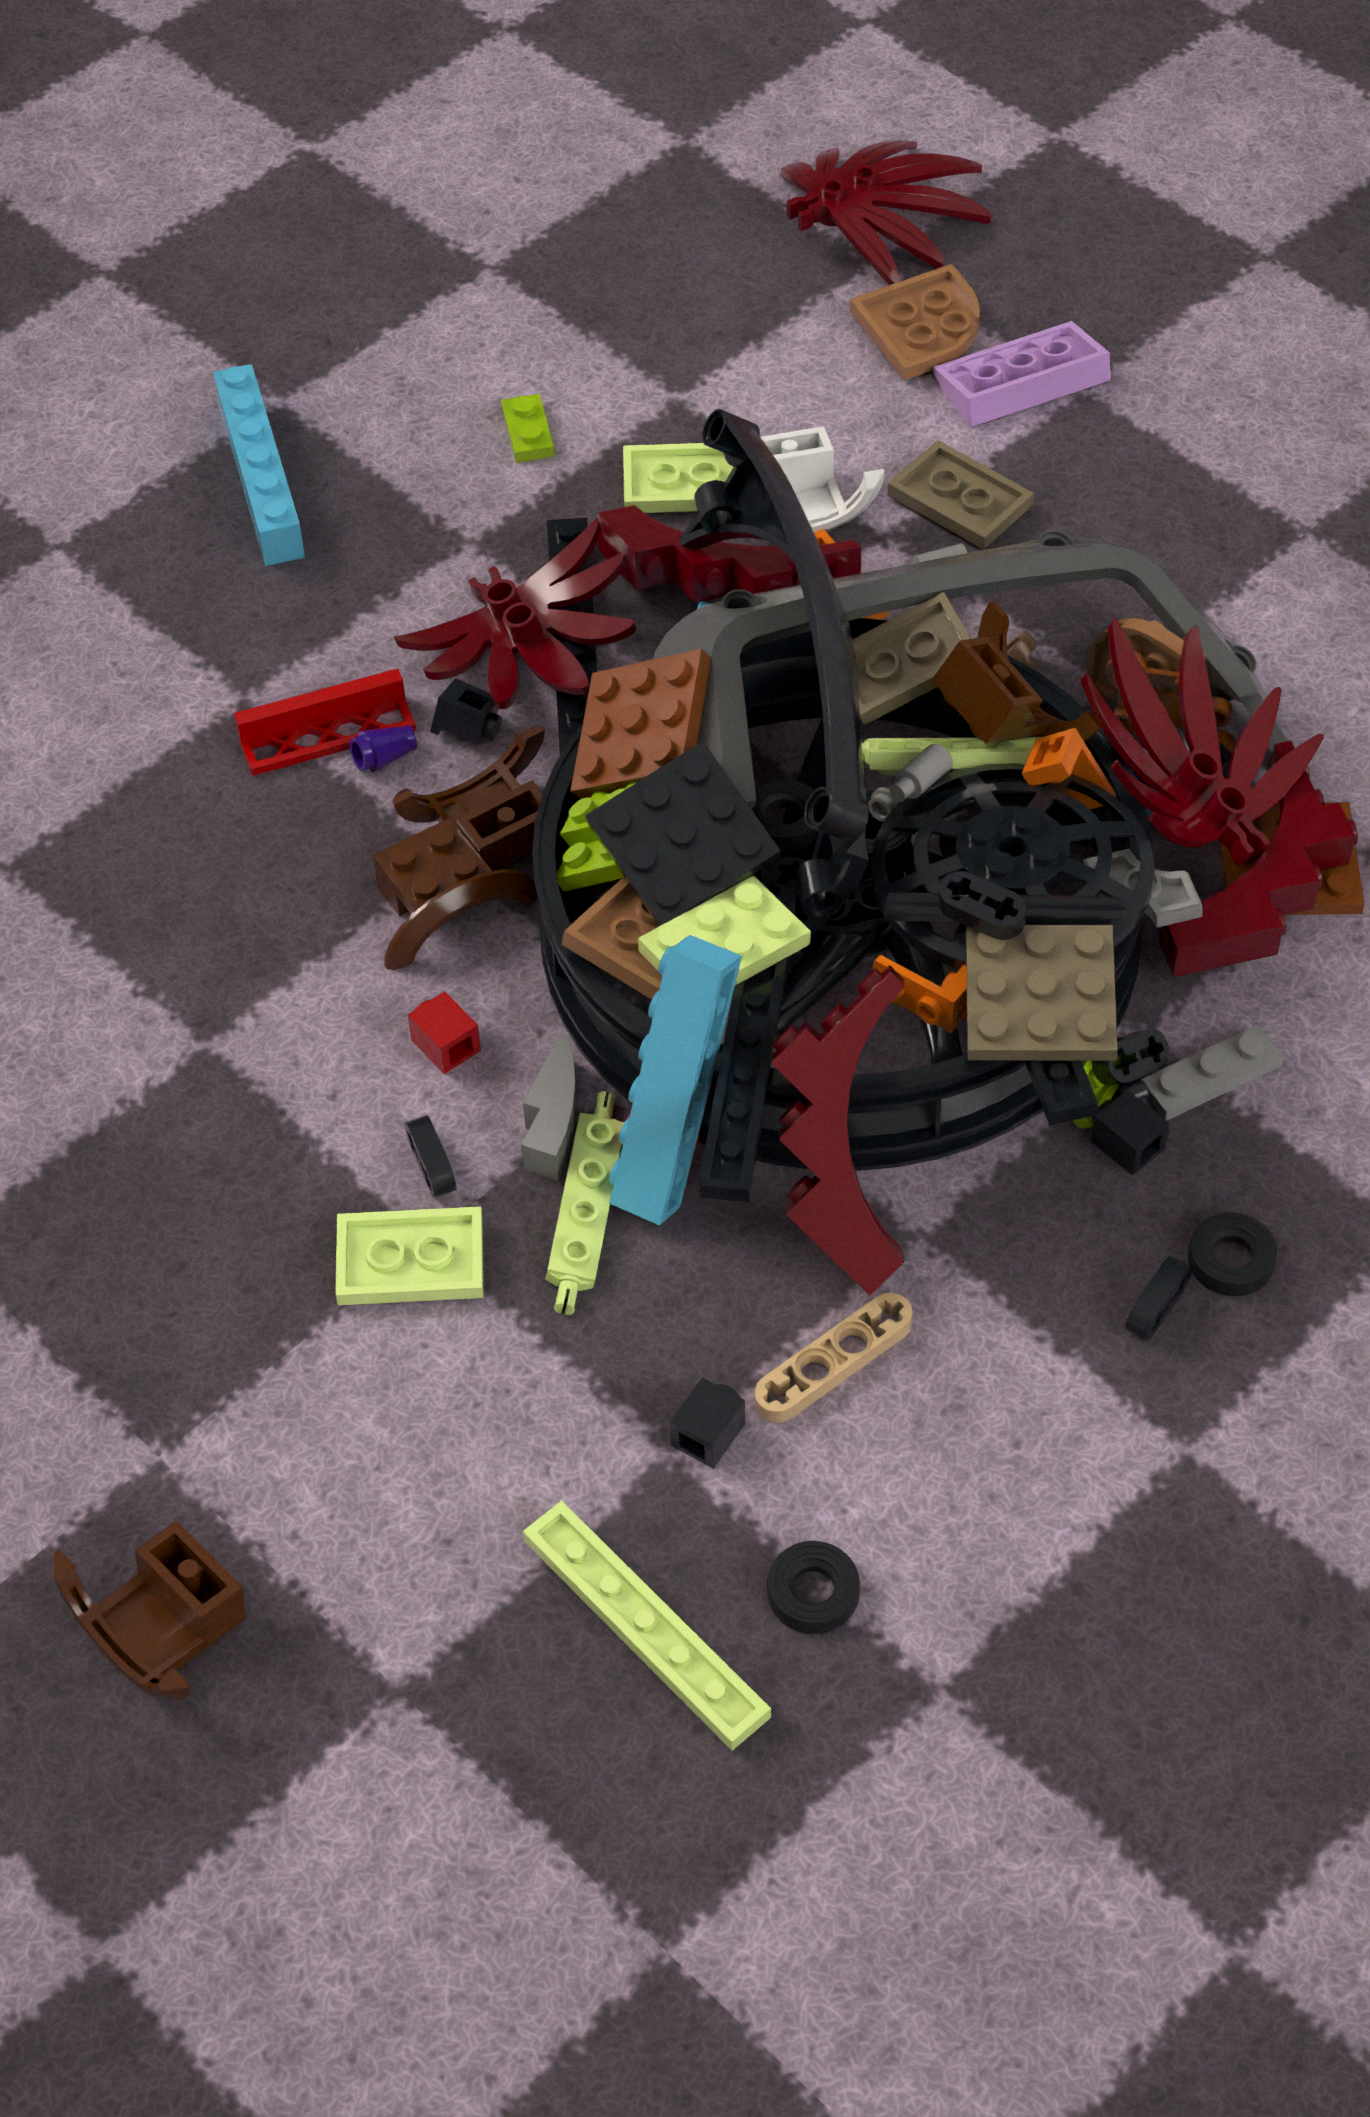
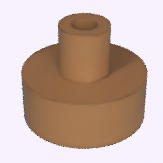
[1007,630,1039,670]

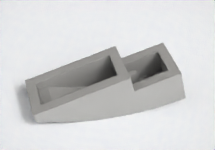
[521,1032,577,1181]

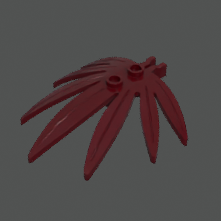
[781,140,991,285]
[394,518,637,709]
[1081,618,1324,866]

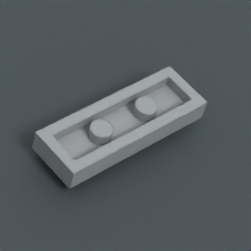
[1141,1024,1284,1121]

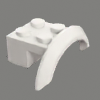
[761,426,885,533]

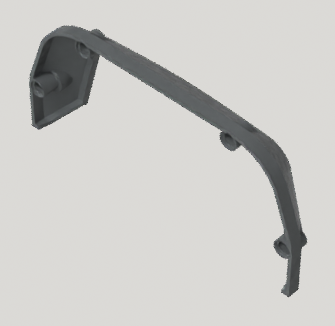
[653,530,1288,809]

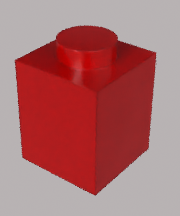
[408,991,481,1074]

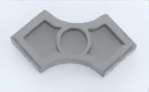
[1083,849,1203,928]

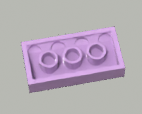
[933,321,1111,427]

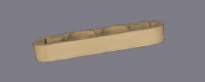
[754,1293,913,1423]

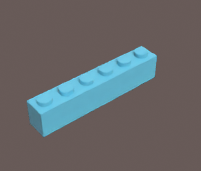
[213,364,305,566]
[609,935,742,1225]

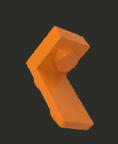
[1022,728,1116,810]
[873,955,967,1033]

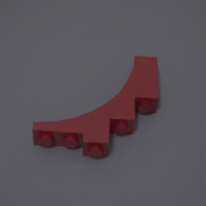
[597,505,861,603]
[1159,740,1358,977]
[771,965,905,1296]

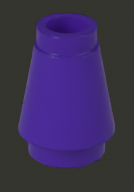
[350,725,417,772]

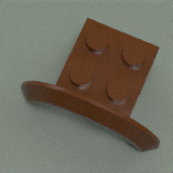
[932,601,1101,745]
[392,726,545,871]
[373,818,537,970]
[54,1521,245,1700]

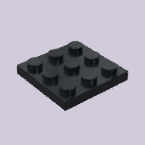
[585,741,781,926]

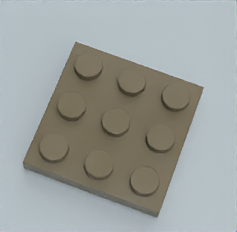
[966,925,1117,1061]

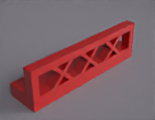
[233,668,416,776]

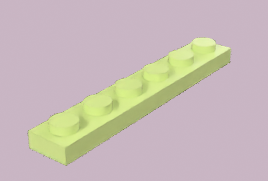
[523,1500,771,1751]

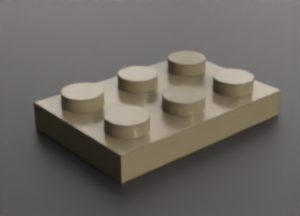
[887,440,1034,550]
[852,592,972,725]

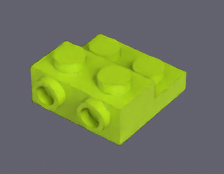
[557,782,637,892]

